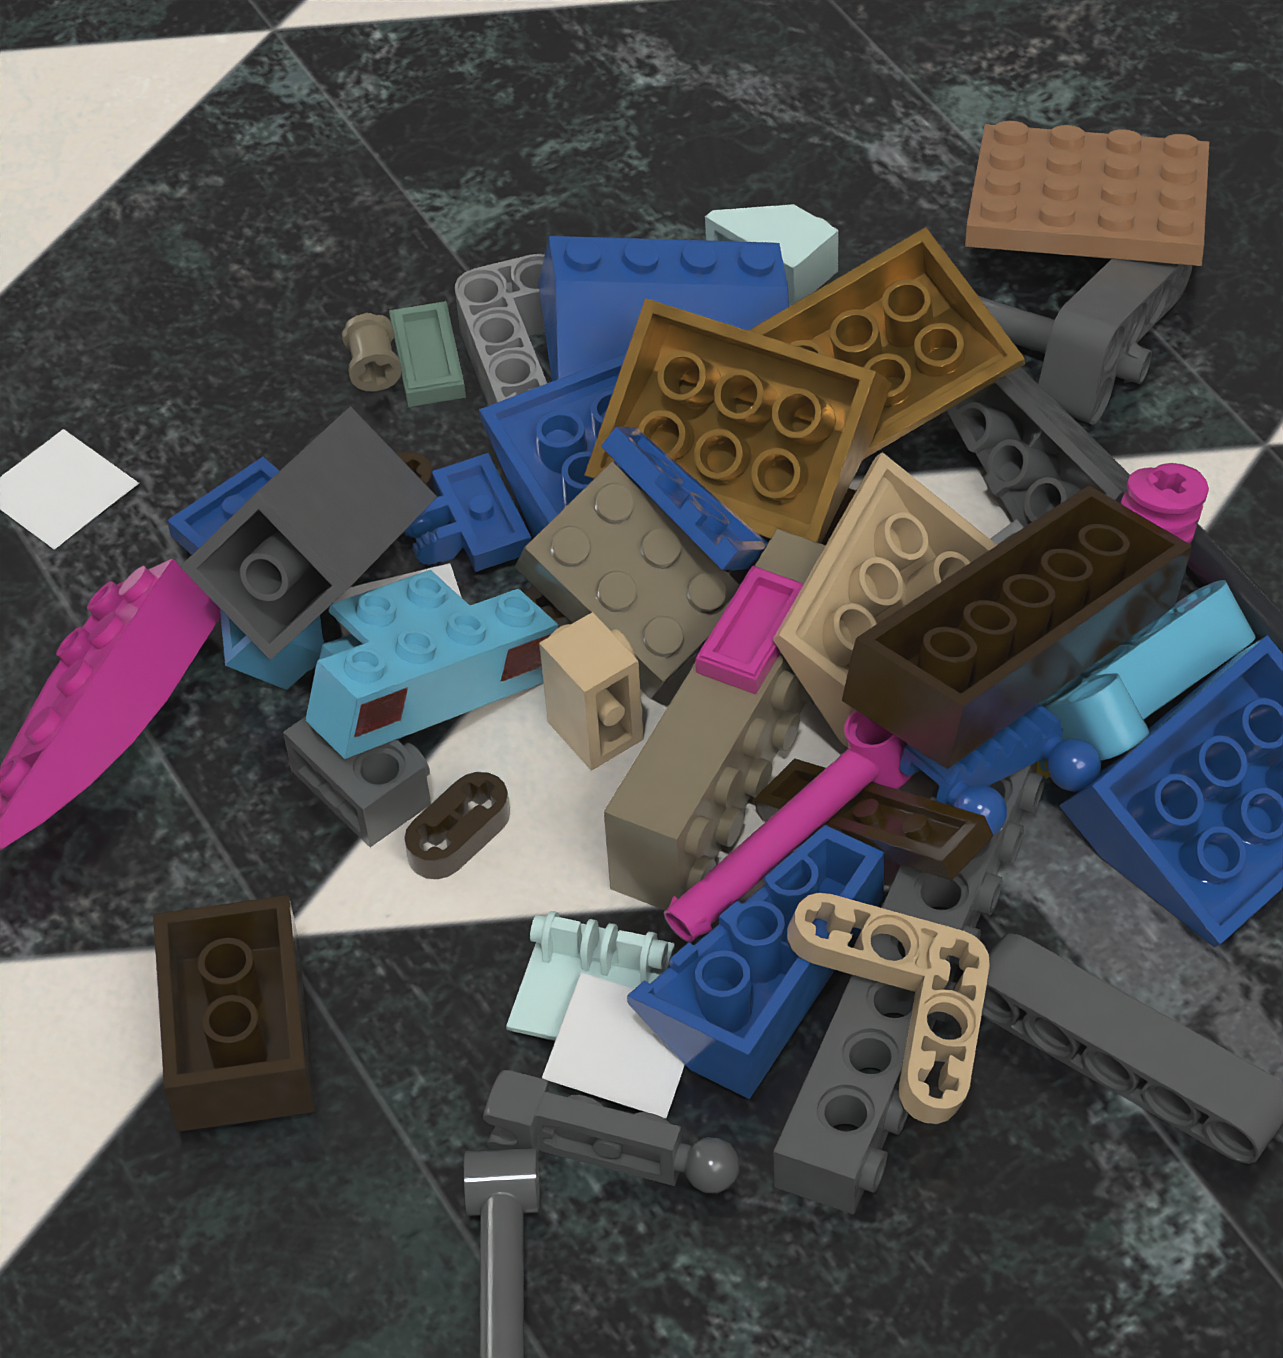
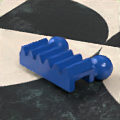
[899,704,1101,836]

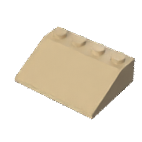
[772,452,997,748]

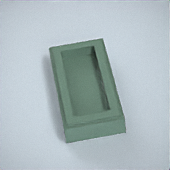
[389,301,466,407]

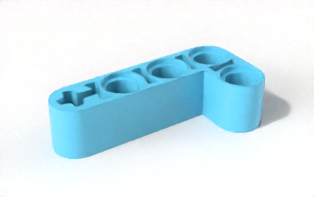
[1039,580,1256,760]

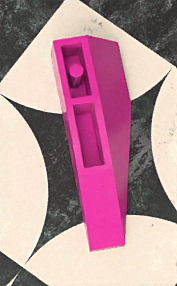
[0,558,221,850]

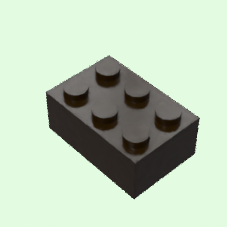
[153,895,315,1132]

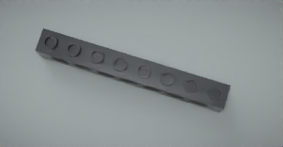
[774,762,1045,1214]

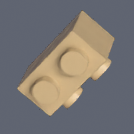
[539,612,644,771]

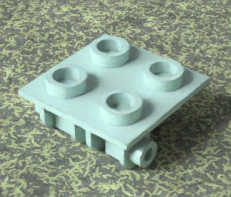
[506,911,675,1041]

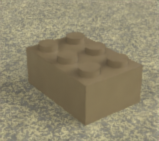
[515,462,740,699]

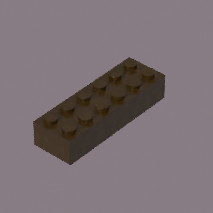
[842,485,1192,769]

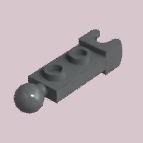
[483,1070,740,1194]

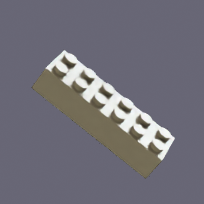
[604,529,825,910]

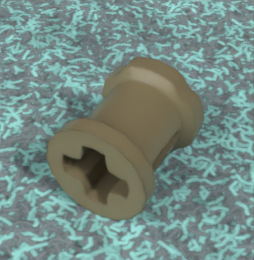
[341,313,402,392]

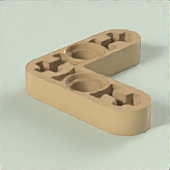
[787,893,990,1124]

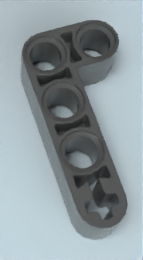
[1039,259,1192,425]

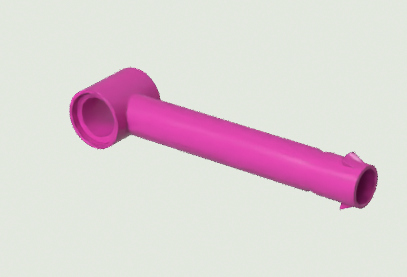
[664,710,913,942]

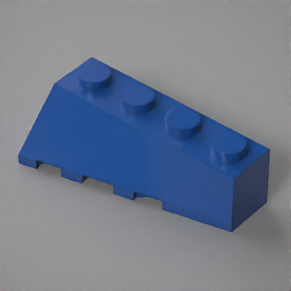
[627,825,884,1099]

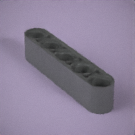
[982,933,1283,1164]

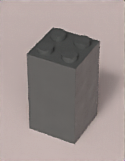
[180,406,437,660]

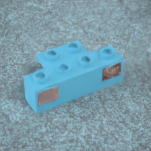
[305,570,559,759]

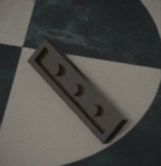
[753,758,993,881]

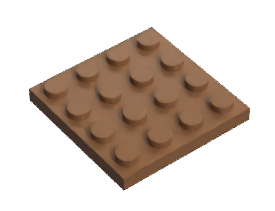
[965,121,1209,266]

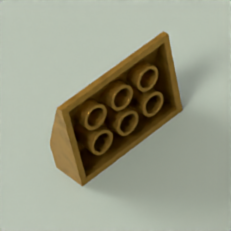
[748,227,1025,459]
[585,298,892,544]

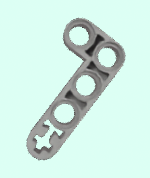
[455,254,547,406]

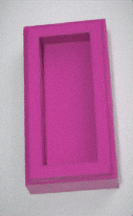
[695,566,804,694]

